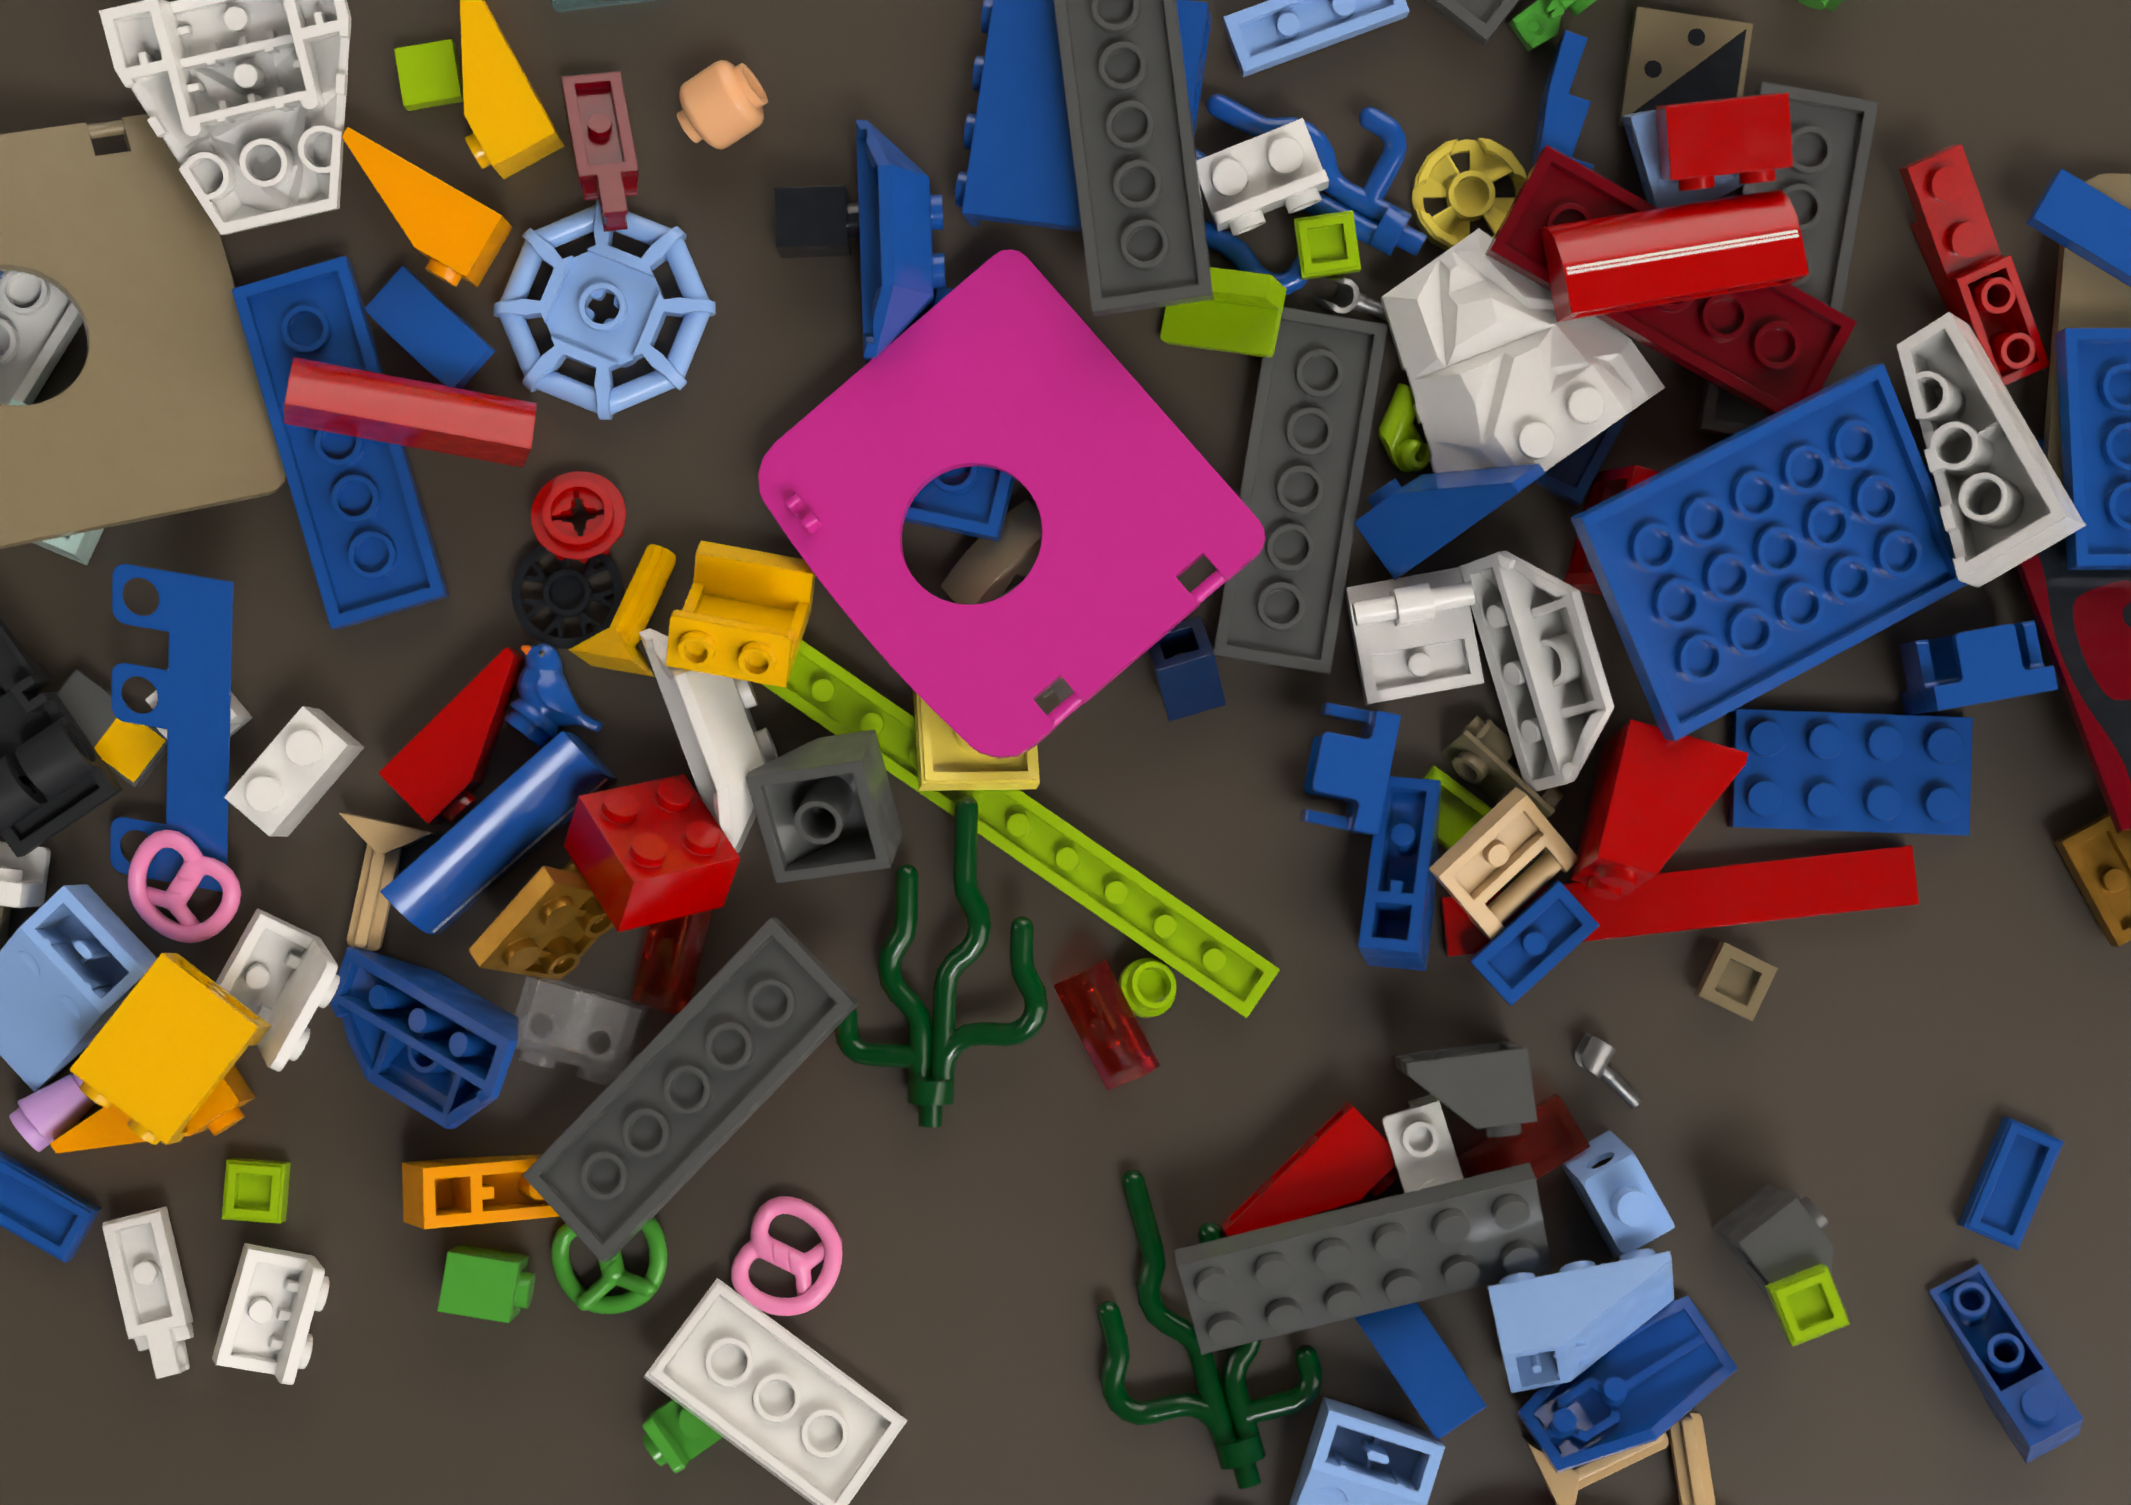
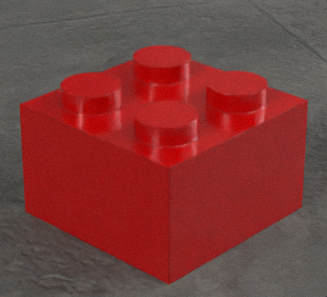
[564,774,740,932]

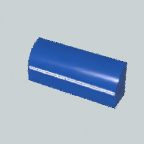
[380,731,616,935]

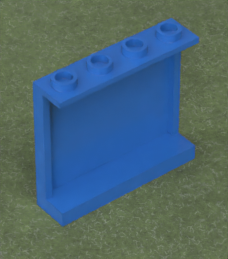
[955,0,1212,232]

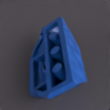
[856,120,946,364]
[330,947,518,1129]

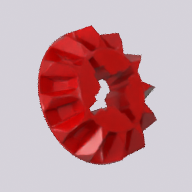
[531,471,627,564]

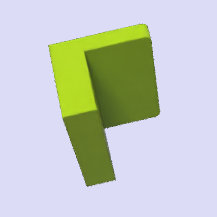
[1160,267,1287,358]

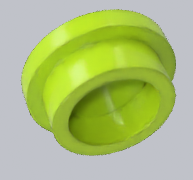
[1118,958,1176,1018]

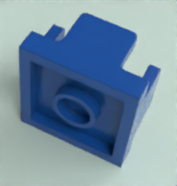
[1900,620,2058,715]
[1299,702,1401,835]

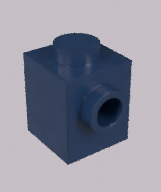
[1147,616,1226,722]

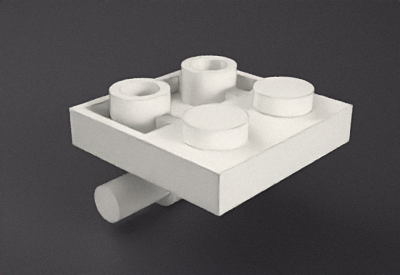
[1344,567,1484,705]

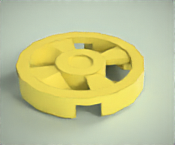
[1411,138,1527,251]

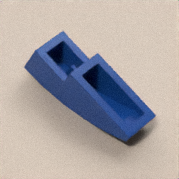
[1354,1302,1487,1441]

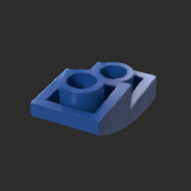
[364,265,495,389]

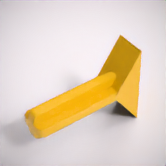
[569,544,676,677]

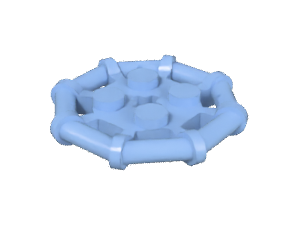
[494,200,716,420]

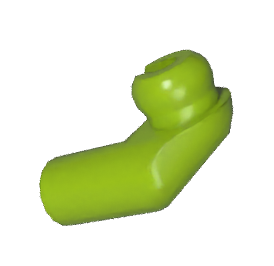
[1378,383,1431,472]

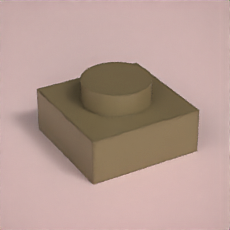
[1694,941,1778,1022]

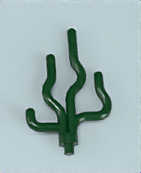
[834,795,1048,1128]
[1097,1170,1323,1489]

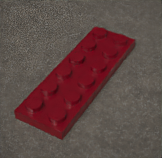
[1485,145,1857,416]

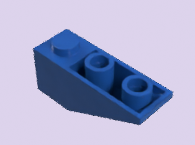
[1928,1263,2084,1464]

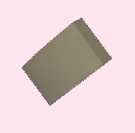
[940,499,1042,605]

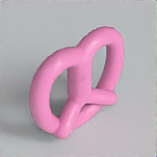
[128,829,241,943]
[731,1196,843,1316]

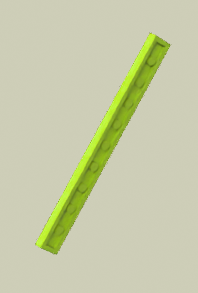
[761,640,1280,1018]

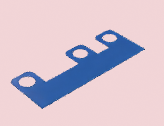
[110,564,233,892]

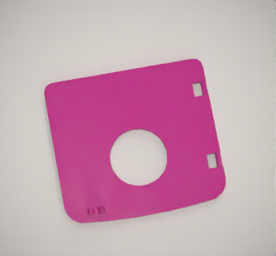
[758,249,1266,759]

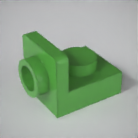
[642,1399,723,1474]

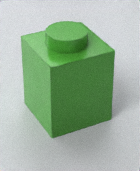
[437,1244,535,1323]

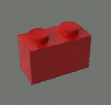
[1656,93,1793,191]

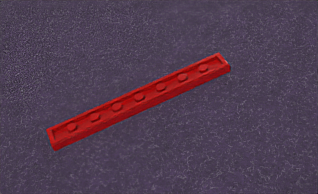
[1439,845,1919,957]

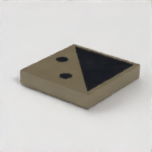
[1617,6,1753,128]

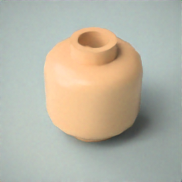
[677,60,768,150]

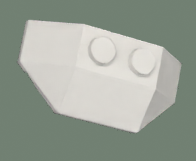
[1459,550,1614,792]
[639,628,778,853]

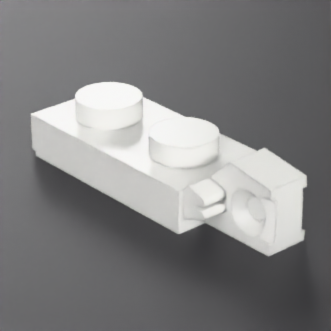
[102,1206,194,1379]

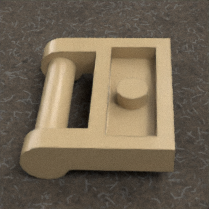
[1429,787,1579,941]

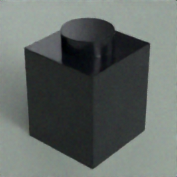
[774,185,860,258]

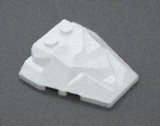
[99,0,352,235]
[1381,228,1665,473]

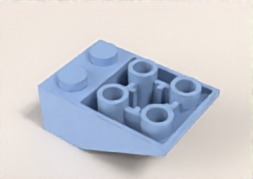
[0,884,157,1092]
[1488,1249,1674,1393]
[1289,1397,1445,1505]

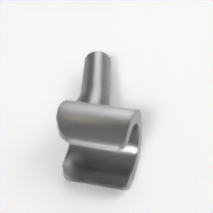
[1314,275,1387,321]
[1574,1033,1642,1109]

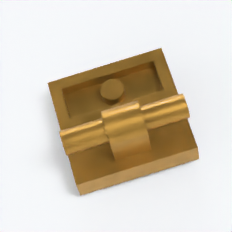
[2054,812,2131,947]
[469,859,614,981]

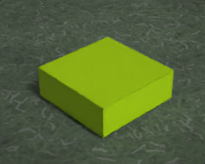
[394,39,463,111]
[1294,210,1361,280]
[222,1158,291,1224]
[1765,1263,1850,1347]

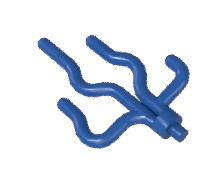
[1195,94,1427,295]

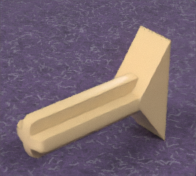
[339,813,441,951]
[1668,1411,1716,1505]
[1524,1432,1669,1505]

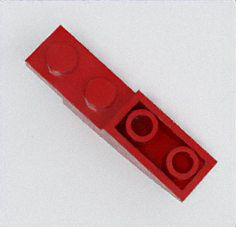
[1899,144,2050,385]

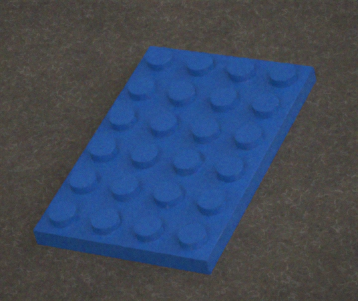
[1570,363,1968,741]

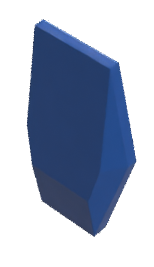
[1518,1295,1738,1474]

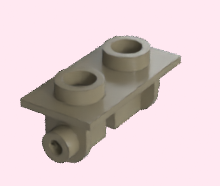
[1441,715,1564,818]

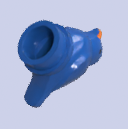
[504,643,603,748]

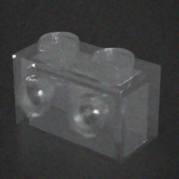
[515,976,650,1085]

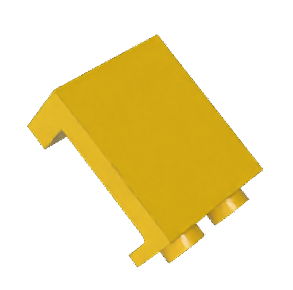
[666,540,816,688]
[69,953,272,1145]

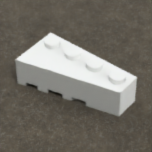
[1897,312,2086,588]

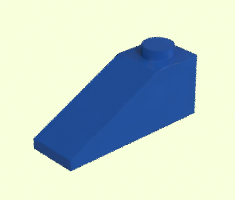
[1354,463,1546,580]
[1358,776,1441,971]

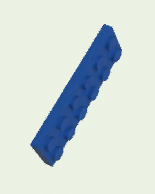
[231,256,450,630]

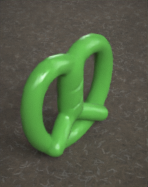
[551,1217,668,1314]

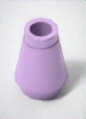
[9,1073,96,1152]

